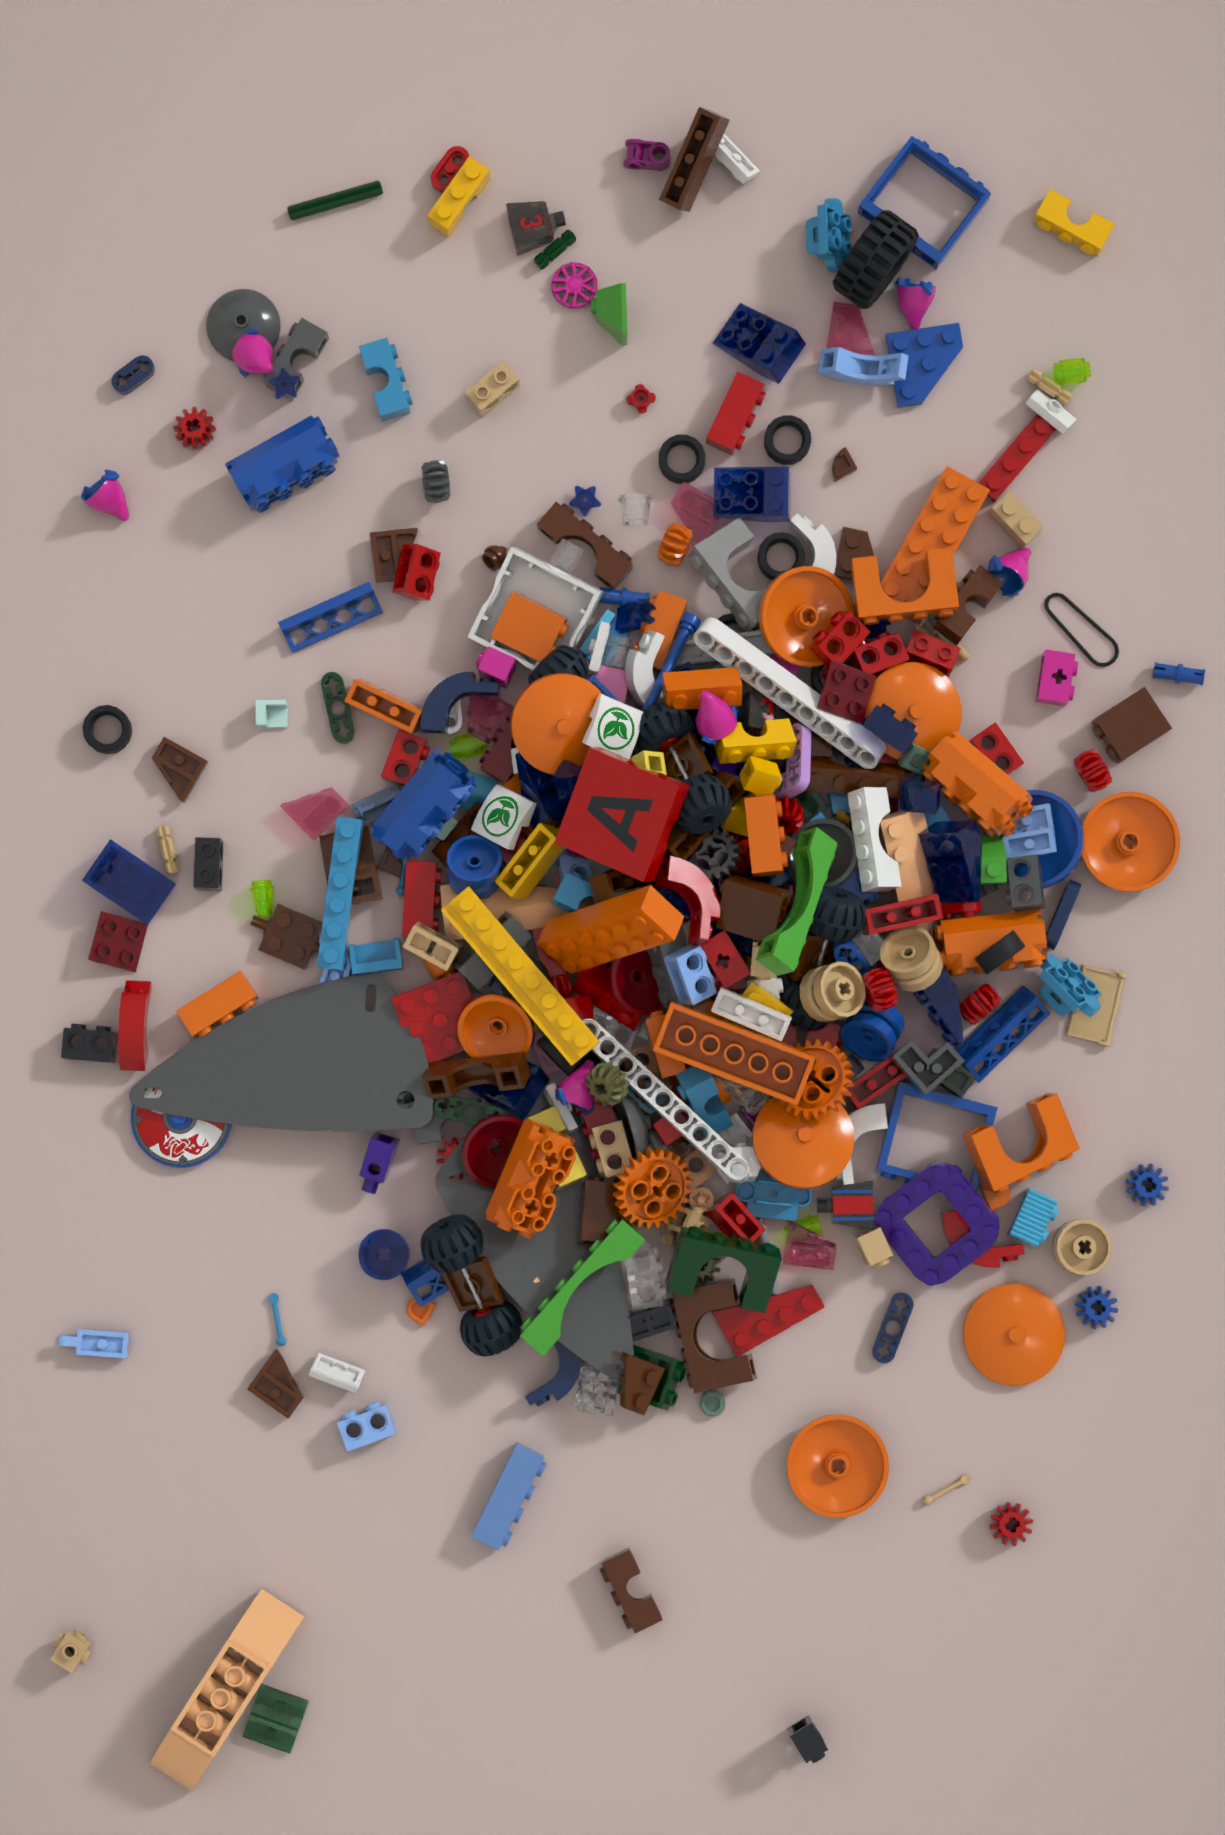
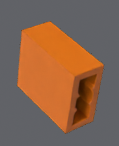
[490,591,569,662]

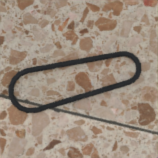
[1045,593,1119,667]

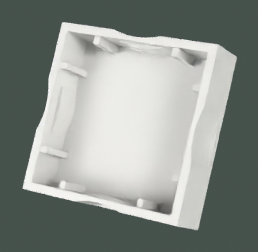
[468,547,604,670]

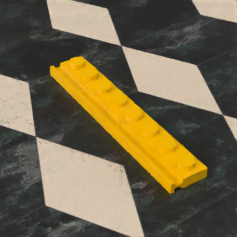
[441,886,600,1066]

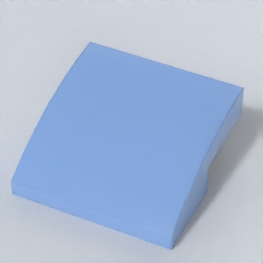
[1002,803,1057,861]

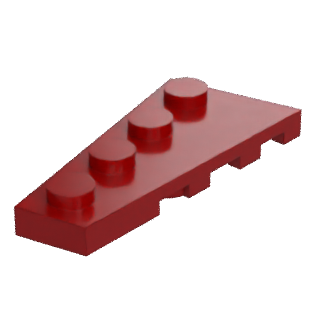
[712,1285,825,1356]

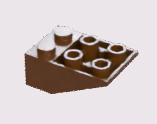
[319,826,383,906]

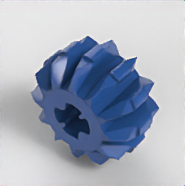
[1125,1164,1169,1206]
[1074,1286,1118,1329]

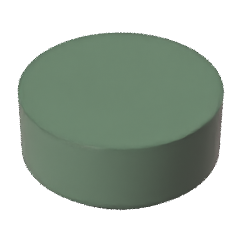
[700,1390,725,1416]

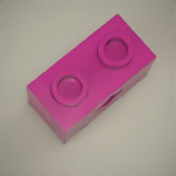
[476,646,517,689]
[1035,650,1078,707]

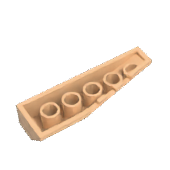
[879,805,934,938]
[440,884,594,940]

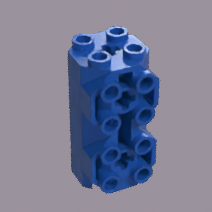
[225,415,340,513]
[371,748,477,860]

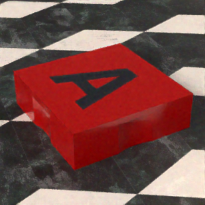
[554,747,690,882]

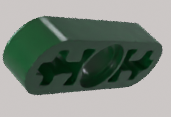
[321,672,355,744]
[434,1096,506,1125]

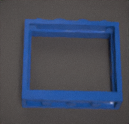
[857,136,991,270]
[875,1082,998,1193]

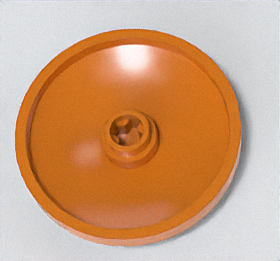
[759,566,855,667]
[863,662,962,761]
[511,673,602,775]
[1081,792,1180,892]
[752,1093,854,1189]
[963,1283,1065,1386]
[786,1414,889,1518]

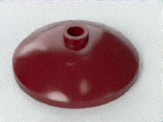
[609,950,663,1015]
[461,1114,523,1188]

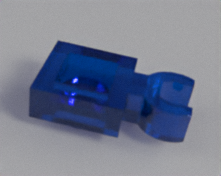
[615,603,656,634]

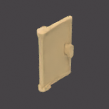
[1066,964,1127,1047]

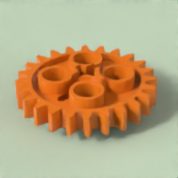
[776,1039,854,1121]
[612,1147,693,1229]

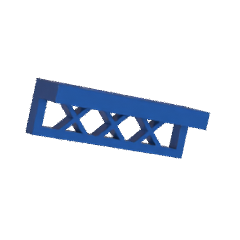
[278,582,383,653]
[956,986,1050,1083]
[401,1257,479,1307]

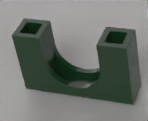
[665,1226,782,1313]

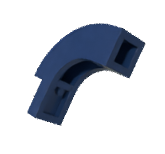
[420,672,500,734]
[525,1340,582,1407]

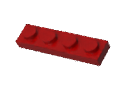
[979,414,1057,502]

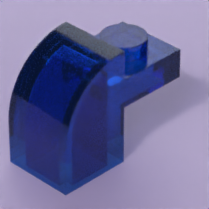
[900,774,940,814]

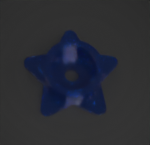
[268,368,301,399]
[569,486,601,516]

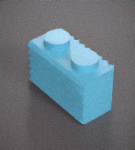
[1007,1188,1059,1247]

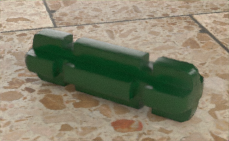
[534,229,576,270]

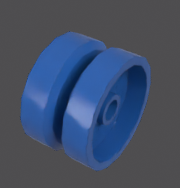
[447,835,502,900]
[840,997,905,1062]

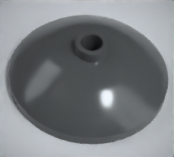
[206,289,281,361]
[786,819,858,887]
[614,1094,652,1159]

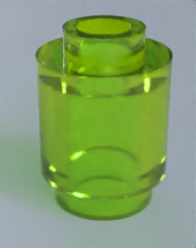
[1053,358,1091,385]
[449,730,487,761]

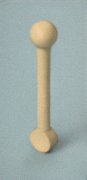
[922,1474,970,1505]

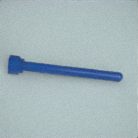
[641,613,701,711]

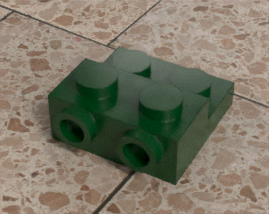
[617,1345,686,1410]

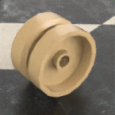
[880,926,943,992]
[800,961,866,1022]
[1052,1219,1112,1275]

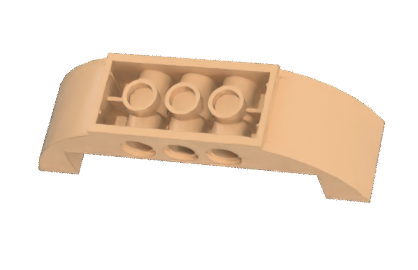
[150,1589,305,1792]

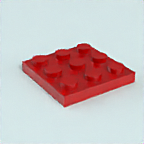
[391,971,473,1065]

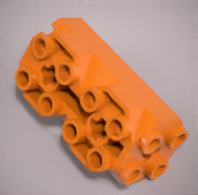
[922,731,1034,838]
[933,909,1047,977]
[485,1119,576,1239]

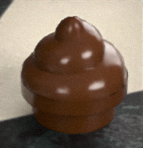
[482,545,507,570]

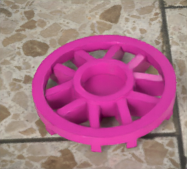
[551,262,597,309]

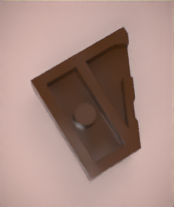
[834,527,881,583]
[369,528,418,583]
[152,737,208,804]
[247,1349,304,1419]
[620,1352,665,1415]

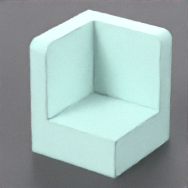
[256,699,288,728]

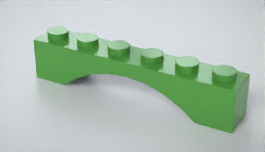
[756,827,838,976]
[520,1219,645,1356]

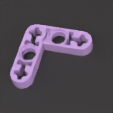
[772,723,811,799]

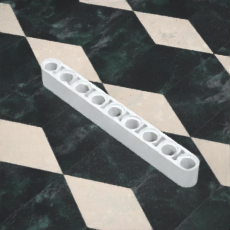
[693,617,886,769]
[583,1019,750,1183]

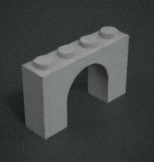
[688,517,767,632]

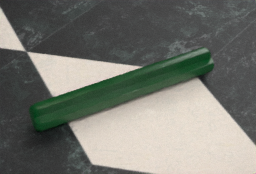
[287,180,383,220]

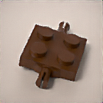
[250,904,323,969]

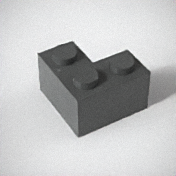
[890,1040,964,1096]

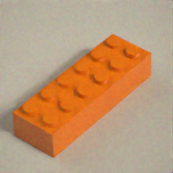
[880,466,990,623]
[537,885,684,974]
[653,1001,816,1106]

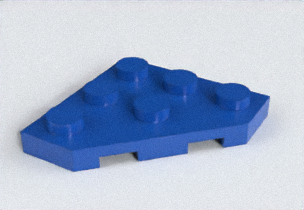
[885,323,963,408]

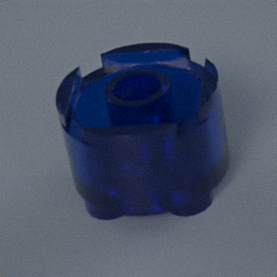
[358,1229,411,1280]

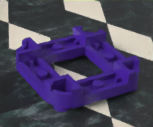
[875,1162,1000,1286]

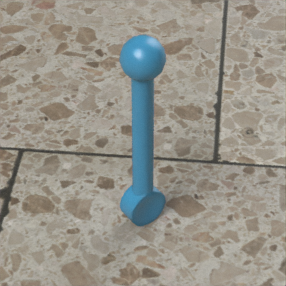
[396,857,408,895]
[268,1293,286,1346]

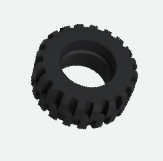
[833,210,919,309]

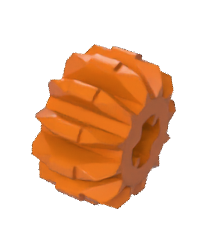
[657,523,693,567]

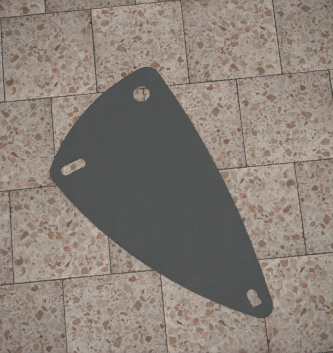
[129,972,433,1131]
[435,1085,634,1383]

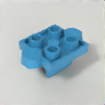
[806,198,853,273]
[1039,954,1102,1017]
[735,1168,812,1221]

